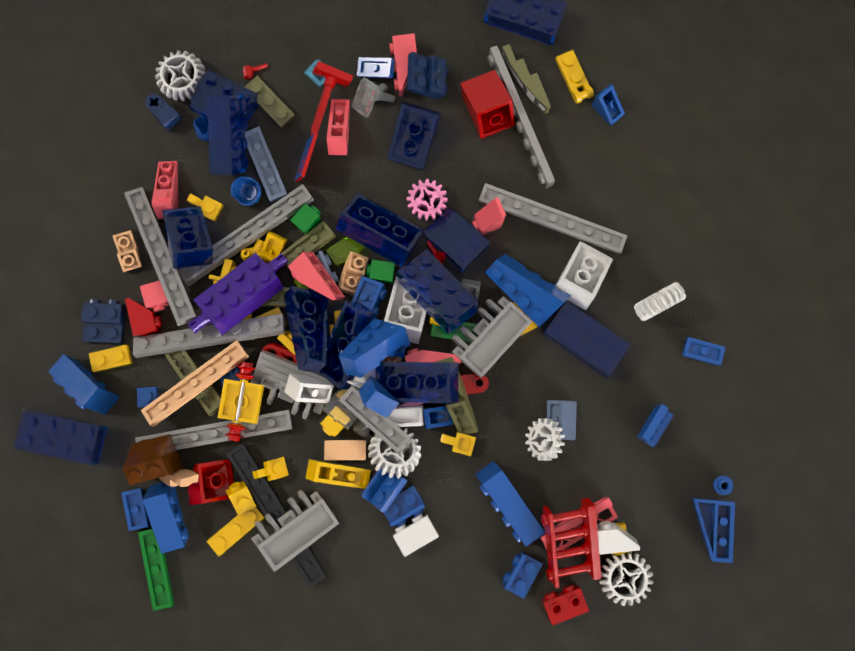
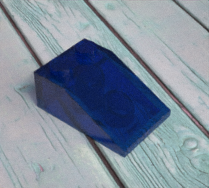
[388,102,441,170]
[162,206,213,269]
[423,207,490,273]

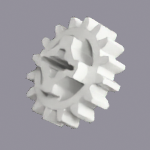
[525,418,565,461]

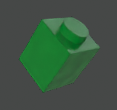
[290,203,322,235]
[366,260,395,284]

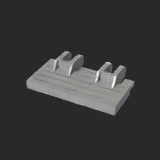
[452,297,533,379]
[250,350,334,420]
[251,490,339,572]

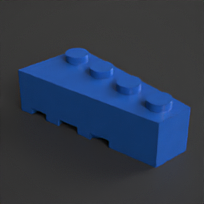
[485,254,571,327]
[475,461,545,547]

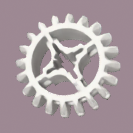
[155,50,207,102]
[634,282,686,321]
[368,427,421,478]
[599,551,653,606]

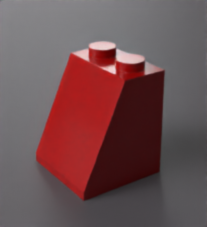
[460,70,515,139]

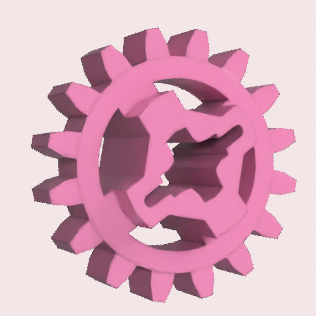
[406,179,447,221]

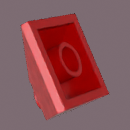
[187,459,234,505]

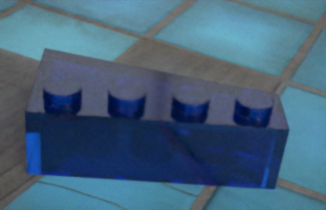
[283,286,328,373]
[314,301,373,390]

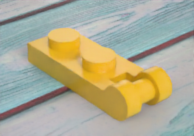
[555,50,594,104]

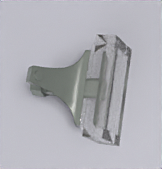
[351,77,395,118]

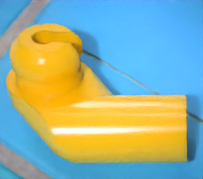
[241,239,264,260]

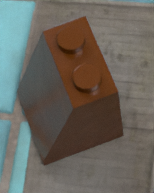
[122,434,184,485]

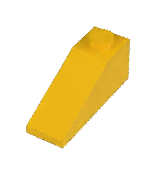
[305,459,371,489]

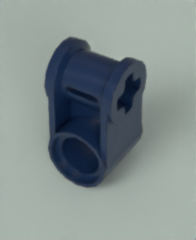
[145,94,182,131]

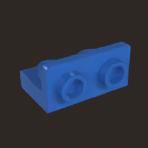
[348,276,387,321]
[637,404,673,447]
[361,469,407,513]
[384,485,425,528]
[502,551,543,599]

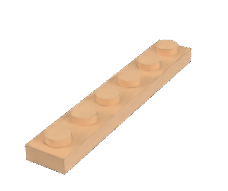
[141,340,249,427]

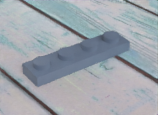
[242,127,287,203]

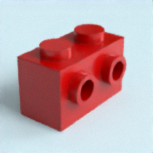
[541,584,589,626]

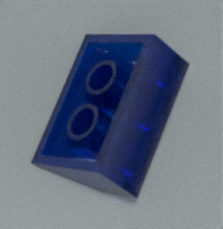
[189,70,258,133]

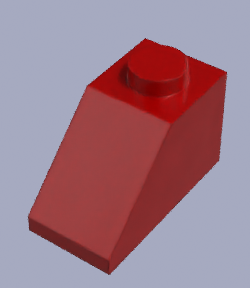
[125,298,162,337]

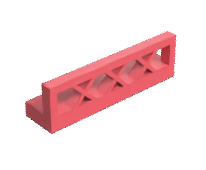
[540,497,618,551]

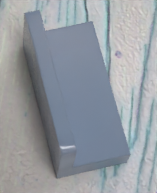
[547,400,577,440]

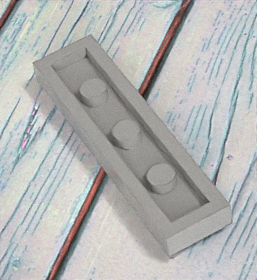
[339,386,411,453]

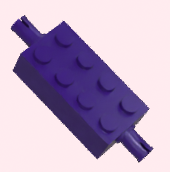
[187,253,288,335]

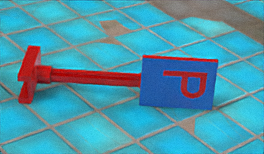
[294,61,353,183]

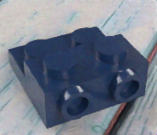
[407,52,449,100]
[81,299,126,344]

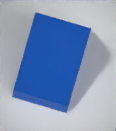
[592,84,625,125]
[359,376,399,418]
[423,406,454,429]

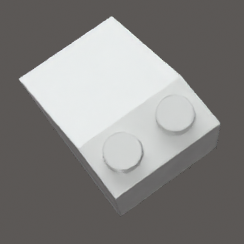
[556,241,613,310]
[384,277,433,344]

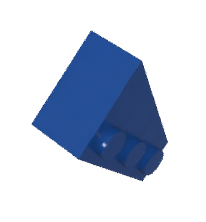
[339,318,410,378]
[48,354,120,415]
[142,482,189,554]
[691,497,735,563]

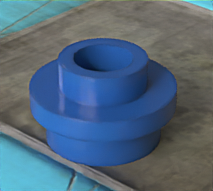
[713,476,733,495]

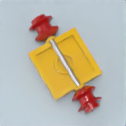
[218,362,264,441]

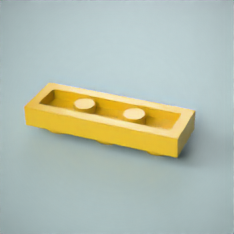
[206,506,265,556]

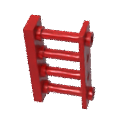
[541,498,601,588]

